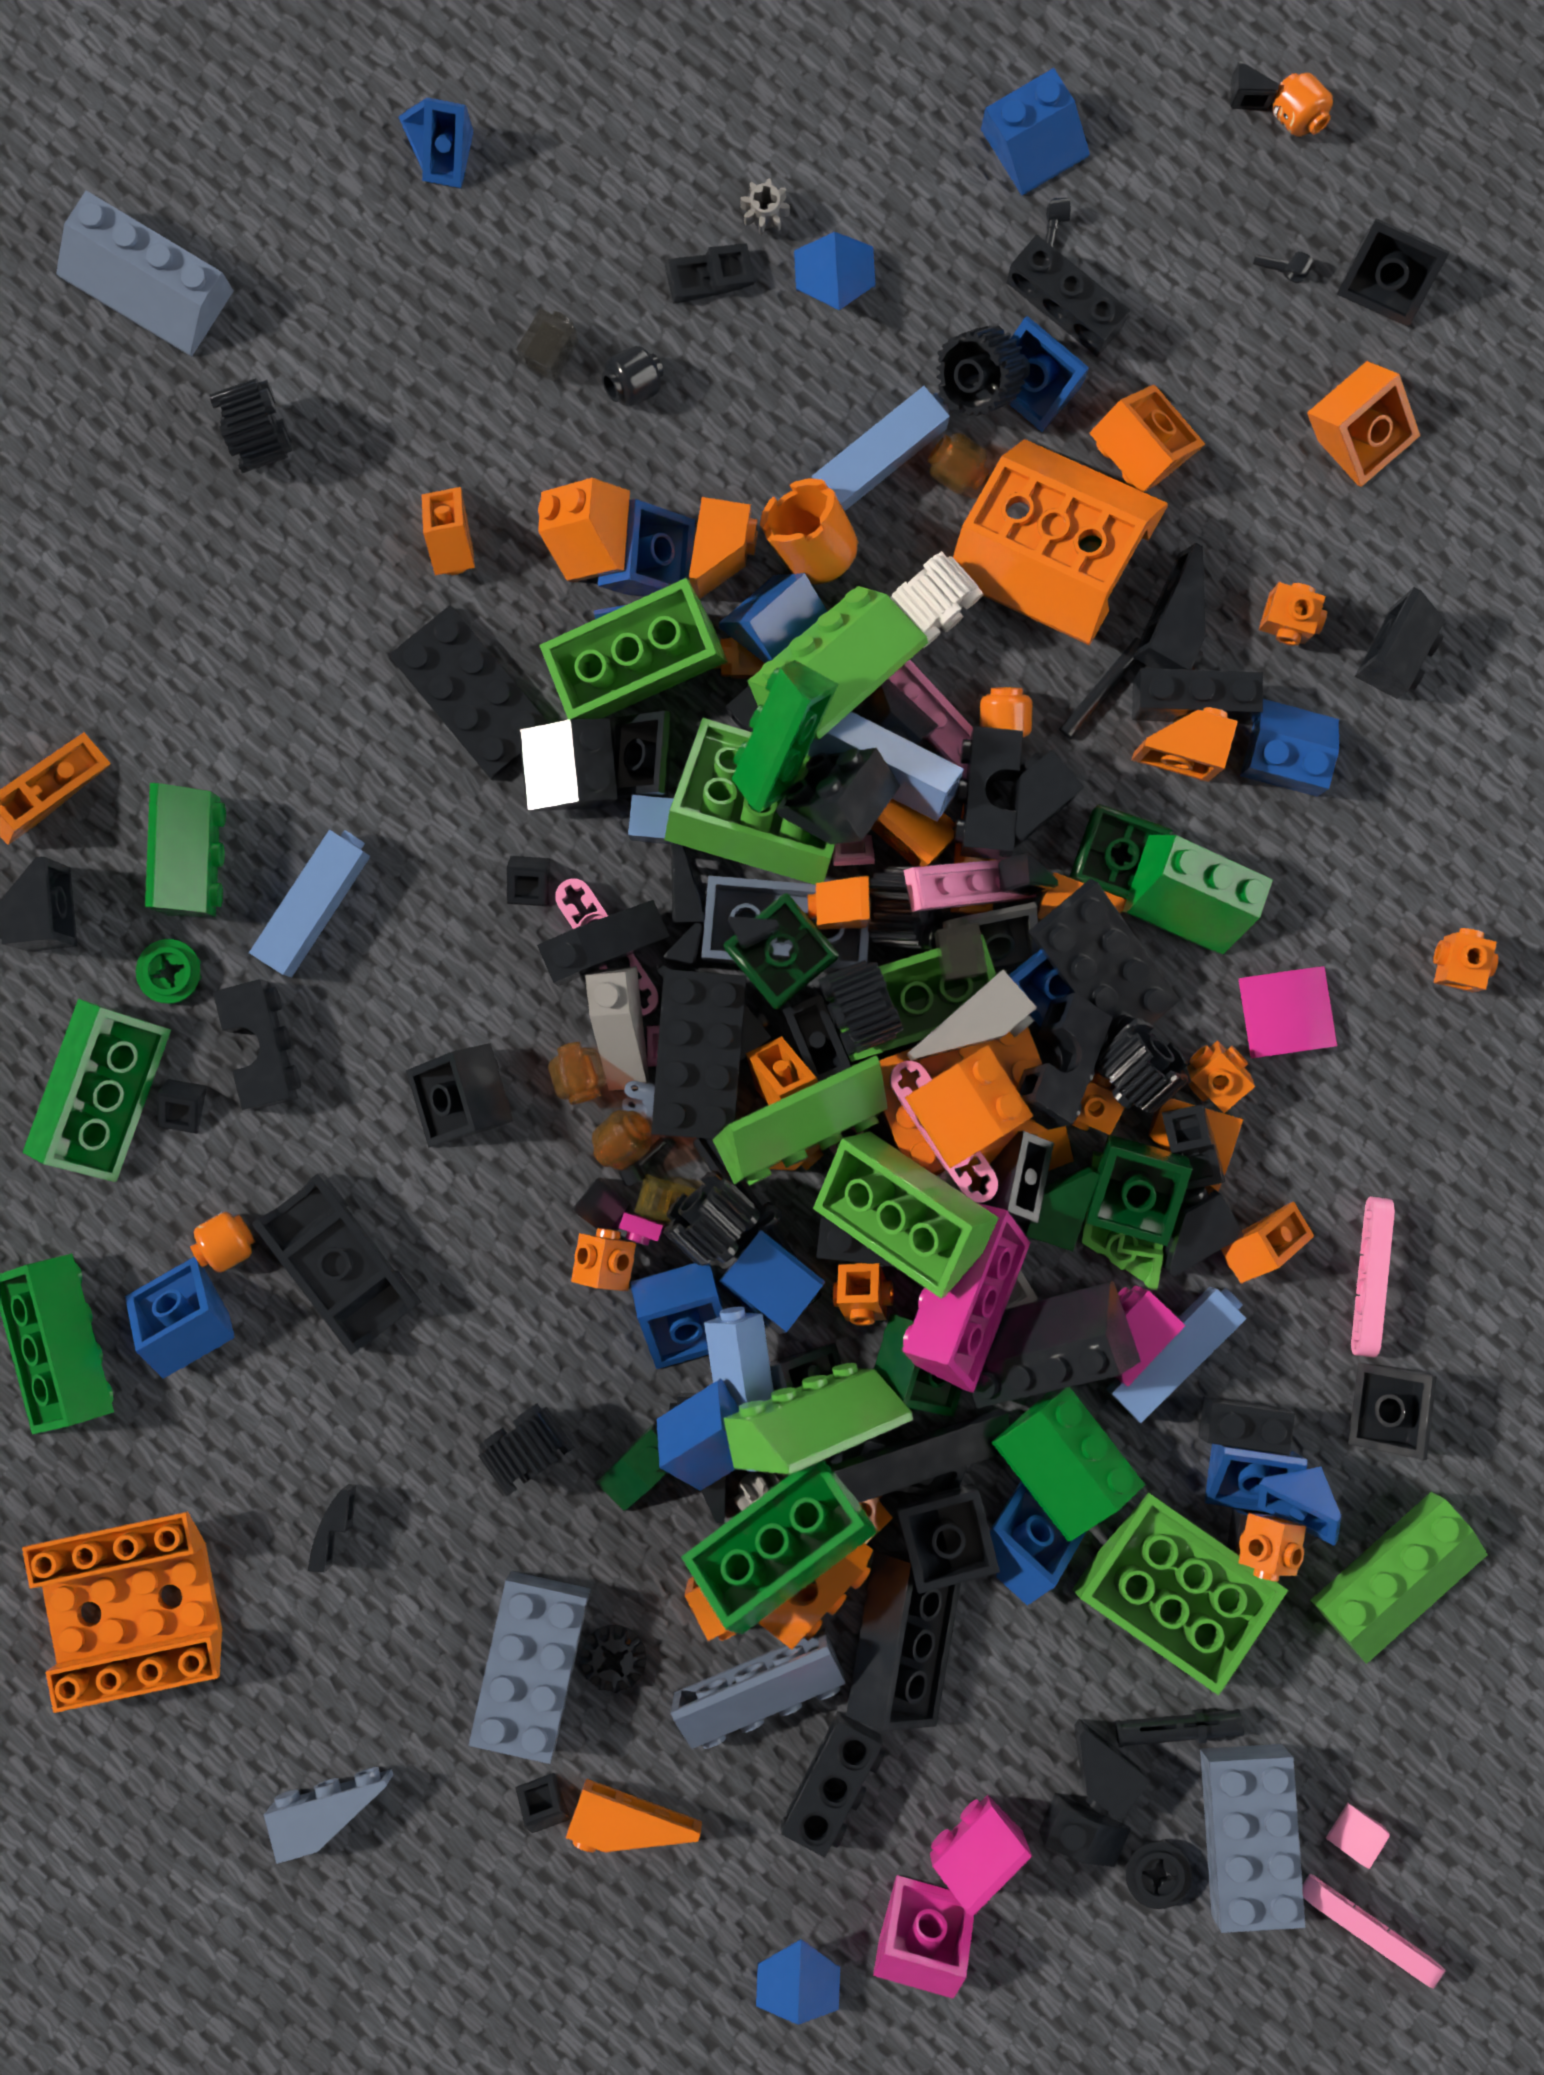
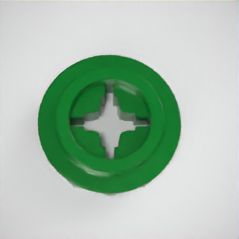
[136,939,202,1004]

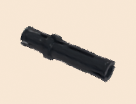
[1115,1709,1244,1748]

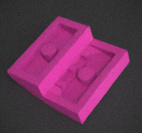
[1238,966,1337,1059]

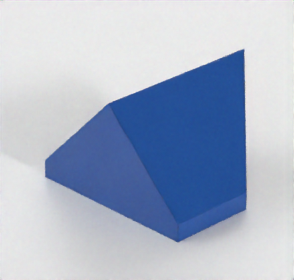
[398,97,474,188]
[794,232,875,310]
[1258,1467,1341,1546]
[756,1939,840,2025]

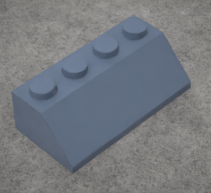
[56,190,234,357]
[671,1628,846,1749]

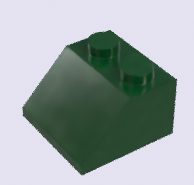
[1087,1135,1192,1246]
[873,1313,962,1417]

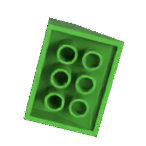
[664,718,835,885]
[1072,1493,1288,1696]

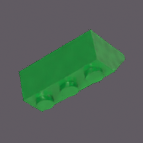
[732,660,838,812]
[145,783,226,917]
[1122,835,1273,954]
[992,1387,1145,1542]

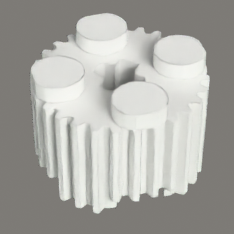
[890,551,983,648]

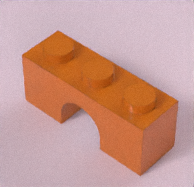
[758,1543,873,1650]

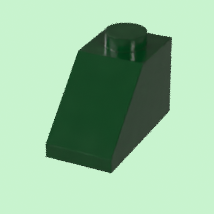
[1022,1165,1100,1252]
[595,1423,667,1511]

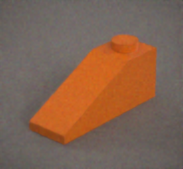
[0,732,111,845]
[566,1778,702,1852]

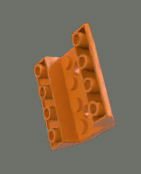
[953,439,1168,646]
[22,1511,222,1713]

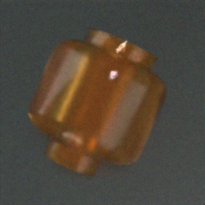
[927,433,989,494]
[548,1042,607,1105]
[592,1110,652,1170]

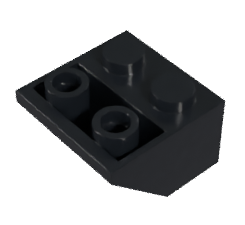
[776,747,900,844]

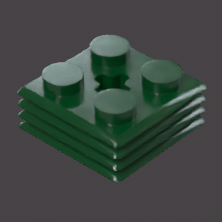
[1069,804,1173,900]
[724,893,839,1009]

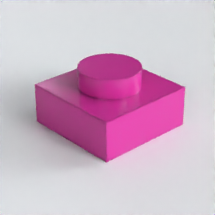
[619,1211,665,1246]

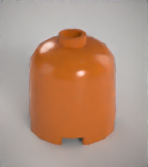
[760,478,858,585]

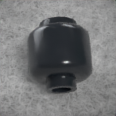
[601,346,664,407]

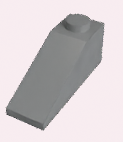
[585,966,650,1091]
[906,970,1037,1061]

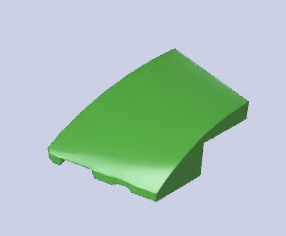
[1082,1151,1164,1290]

